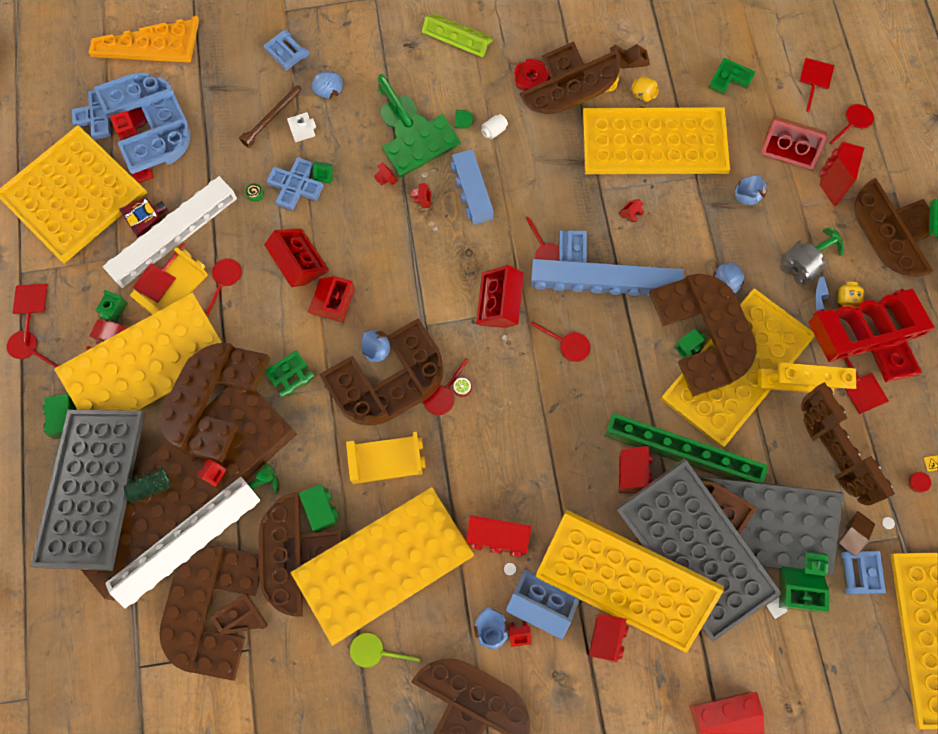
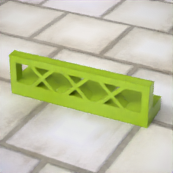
[422,13,494,57]

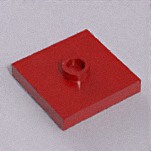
[871,341,922,383]

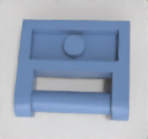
[263,30,309,71]
[840,551,886,595]

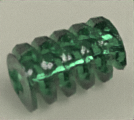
[124,465,172,504]

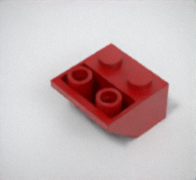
[308,276,355,323]
[618,446,652,494]
[588,613,629,663]

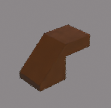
[610,44,650,69]
[837,511,875,557]

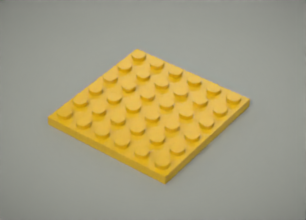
[0,125,147,264]

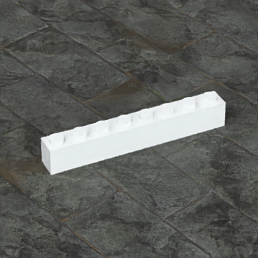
[103,176,237,289]
[105,477,260,608]

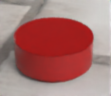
[908,472,932,493]

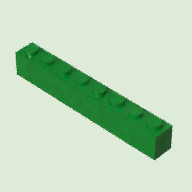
[604,413,768,483]

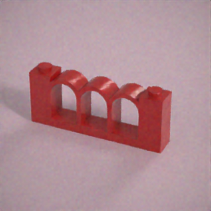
[808,288,935,362]

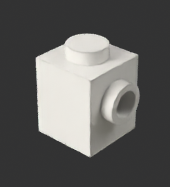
[287,112,316,142]

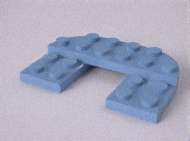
[94,73,191,174]

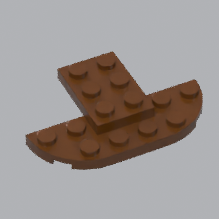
[519,41,621,114]
[854,178,933,277]
[259,492,343,617]
[411,659,530,734]

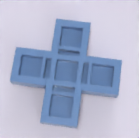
[72,90,112,140]
[266,157,324,211]

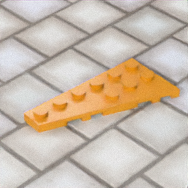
[89,16,199,63]

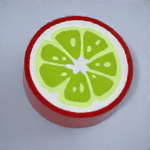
[453,377,472,397]

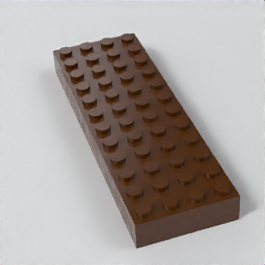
[81,386,297,601]

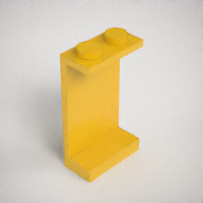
[130,247,208,315]
[346,432,426,484]

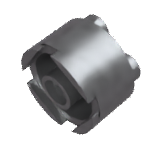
[780,240,827,286]

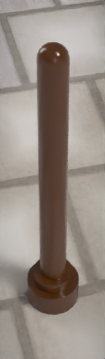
[239,85,301,148]

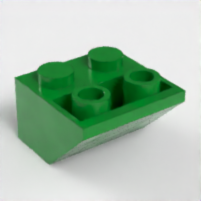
[779,566,829,613]

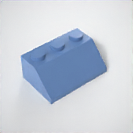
[506,569,580,639]

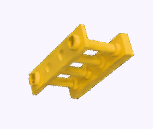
[758,363,856,393]

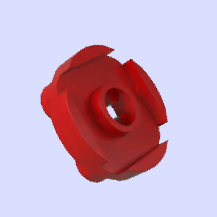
[514,59,549,91]

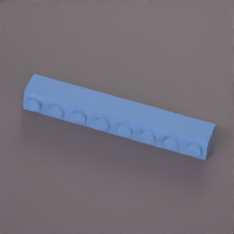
[531,259,683,297]

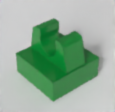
[313,161,333,183]
[803,551,829,576]

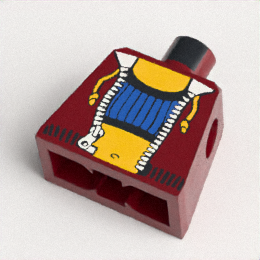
[119,198,168,237]

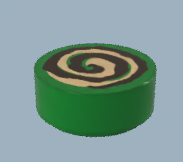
[245,183,264,202]

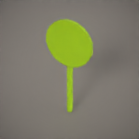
[350,633,421,667]

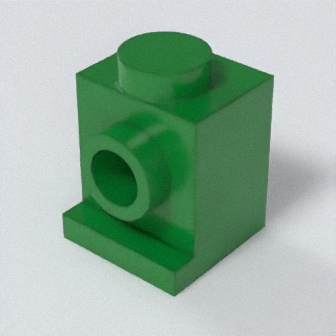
[95,290,128,322]
[674,329,706,358]

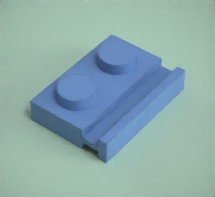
[559,230,587,263]

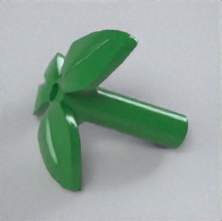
[814,227,844,256]
[248,462,279,494]

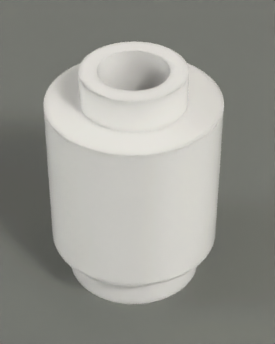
[481,114,508,140]

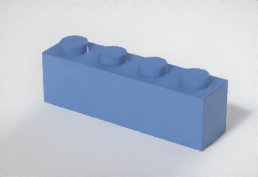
[450,149,494,225]

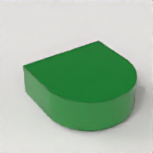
[455,110,473,129]

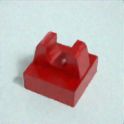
[374,162,398,185]
[411,183,432,208]
[619,199,644,222]
[198,459,227,487]
[509,621,531,647]

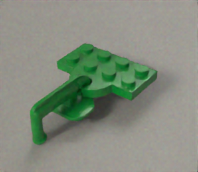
[378,74,461,178]

